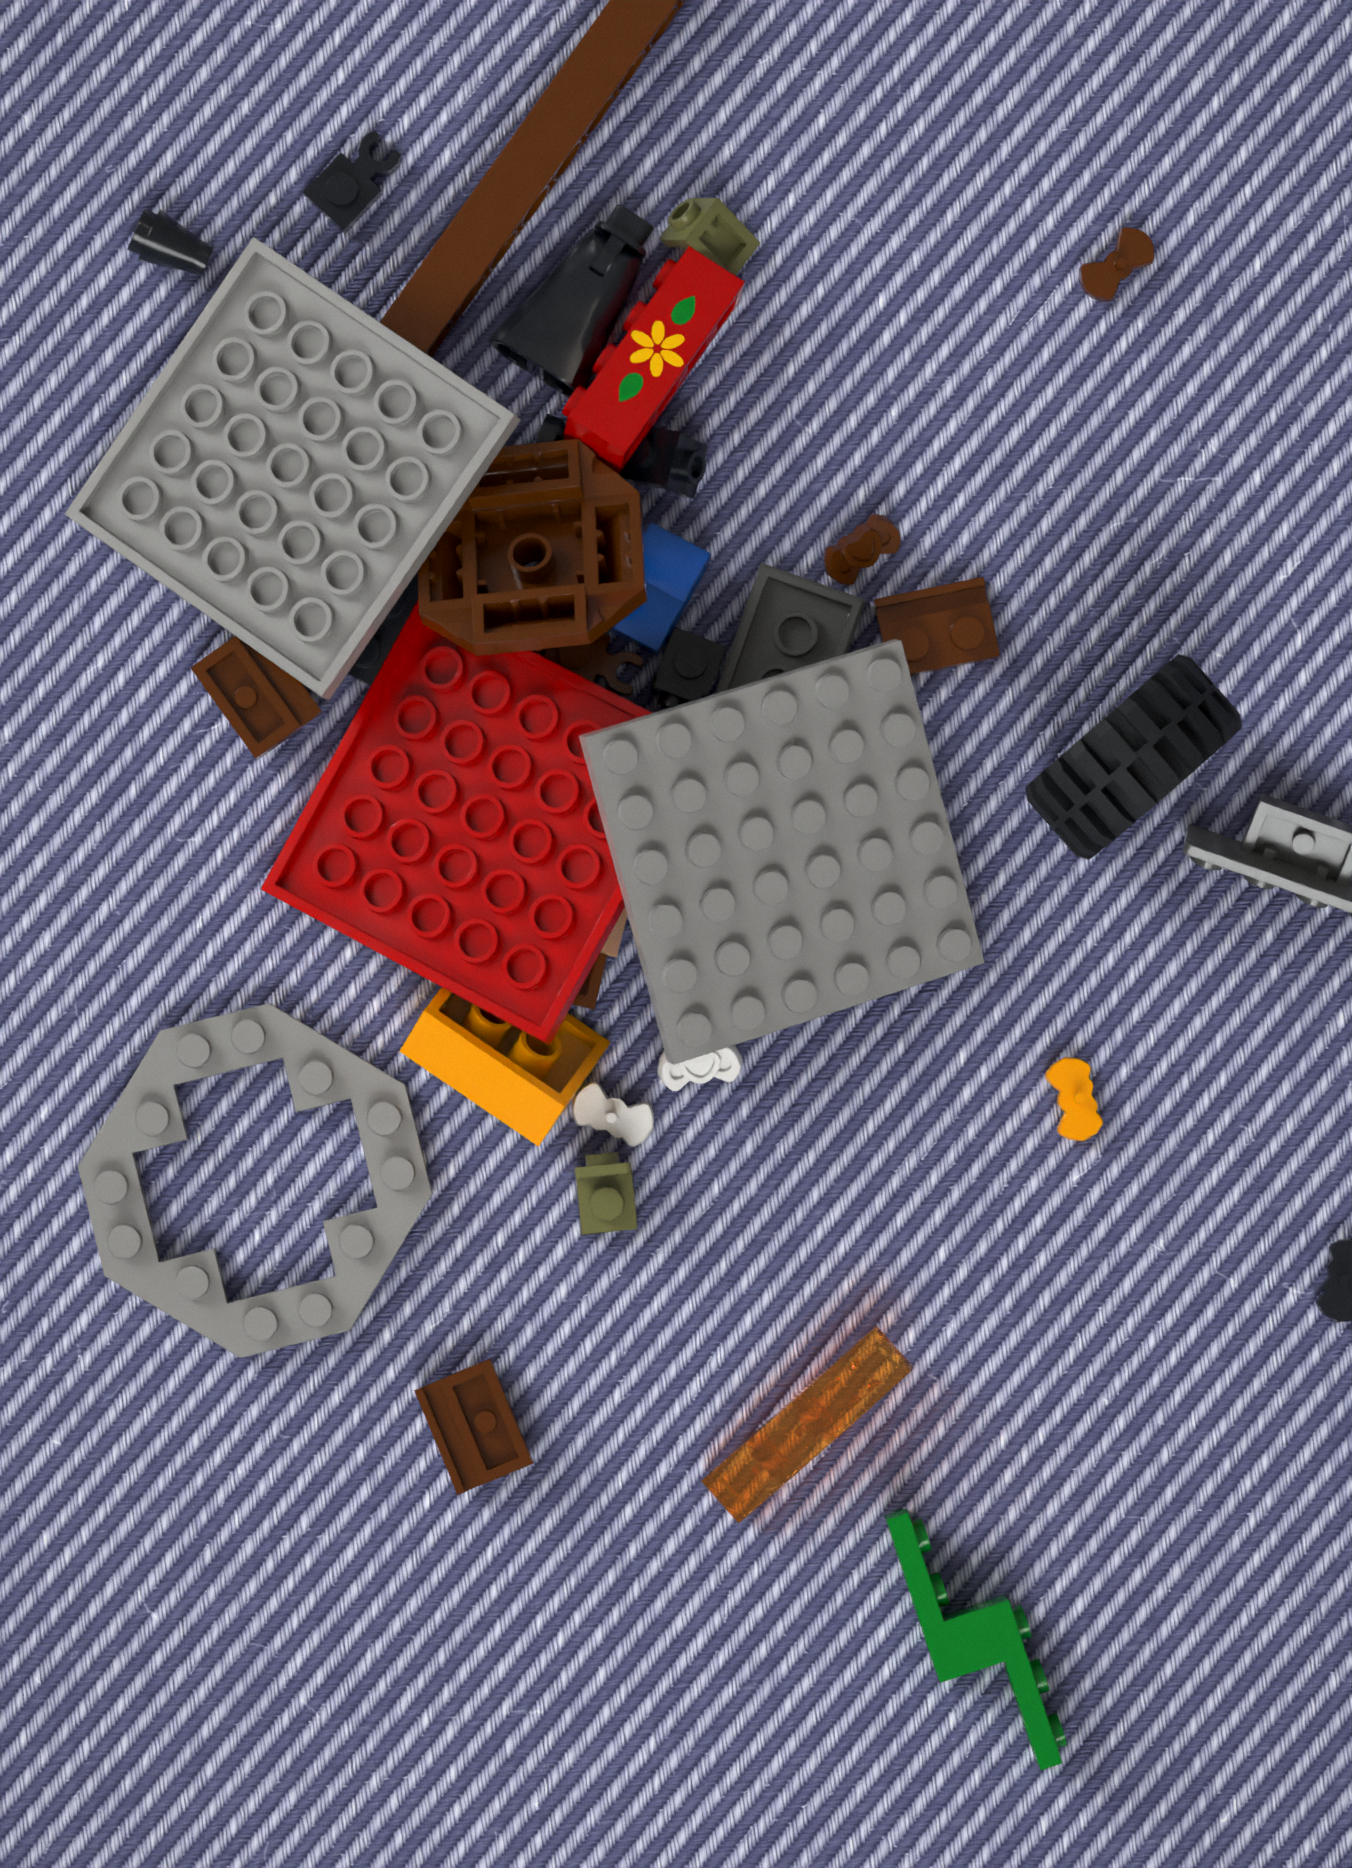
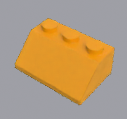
[399,987,611,1147]

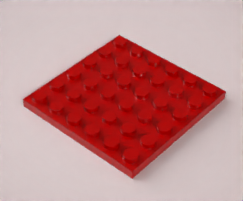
[261,600,652,1045]

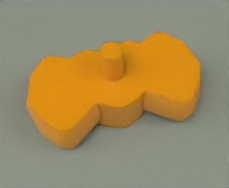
[1045,1057,1103,1141]

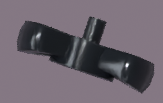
[1316,1238,1352,1323]

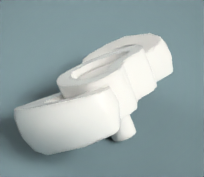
[657,1045,743,1091]
[572,1081,654,1147]

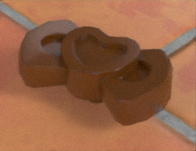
[823,514,901,585]

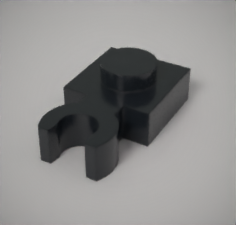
[303,131,402,234]

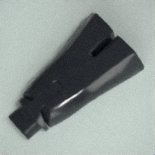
[489,205,654,398]

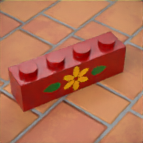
[562,246,745,474]

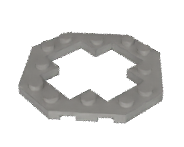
[78,1003,433,1358]

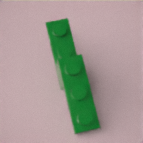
[884,1508,1067,1770]

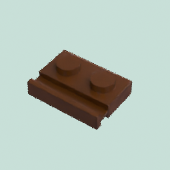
[873,577,1000,676]
[191,636,323,760]
[414,1358,534,1495]

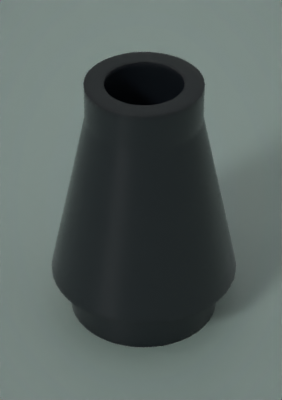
[127,209,214,277]

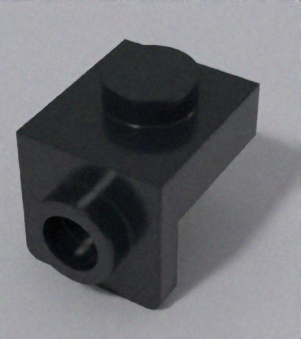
[619,427,707,499]

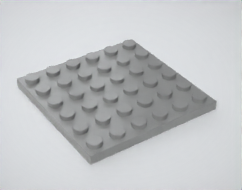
[65,237,521,701]
[579,639,985,1065]

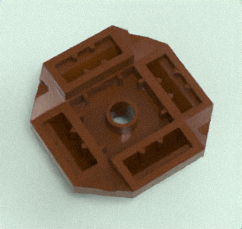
[418,439,647,656]

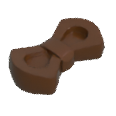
[1079,227,1154,302]

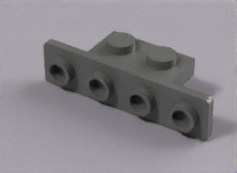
[1183,793,1352,917]

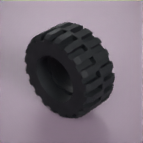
[1025,654,1242,860]

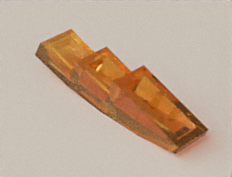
[701,1325,914,1523]

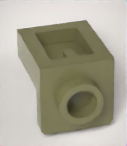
[660,198,760,276]
[575,1152,638,1235]

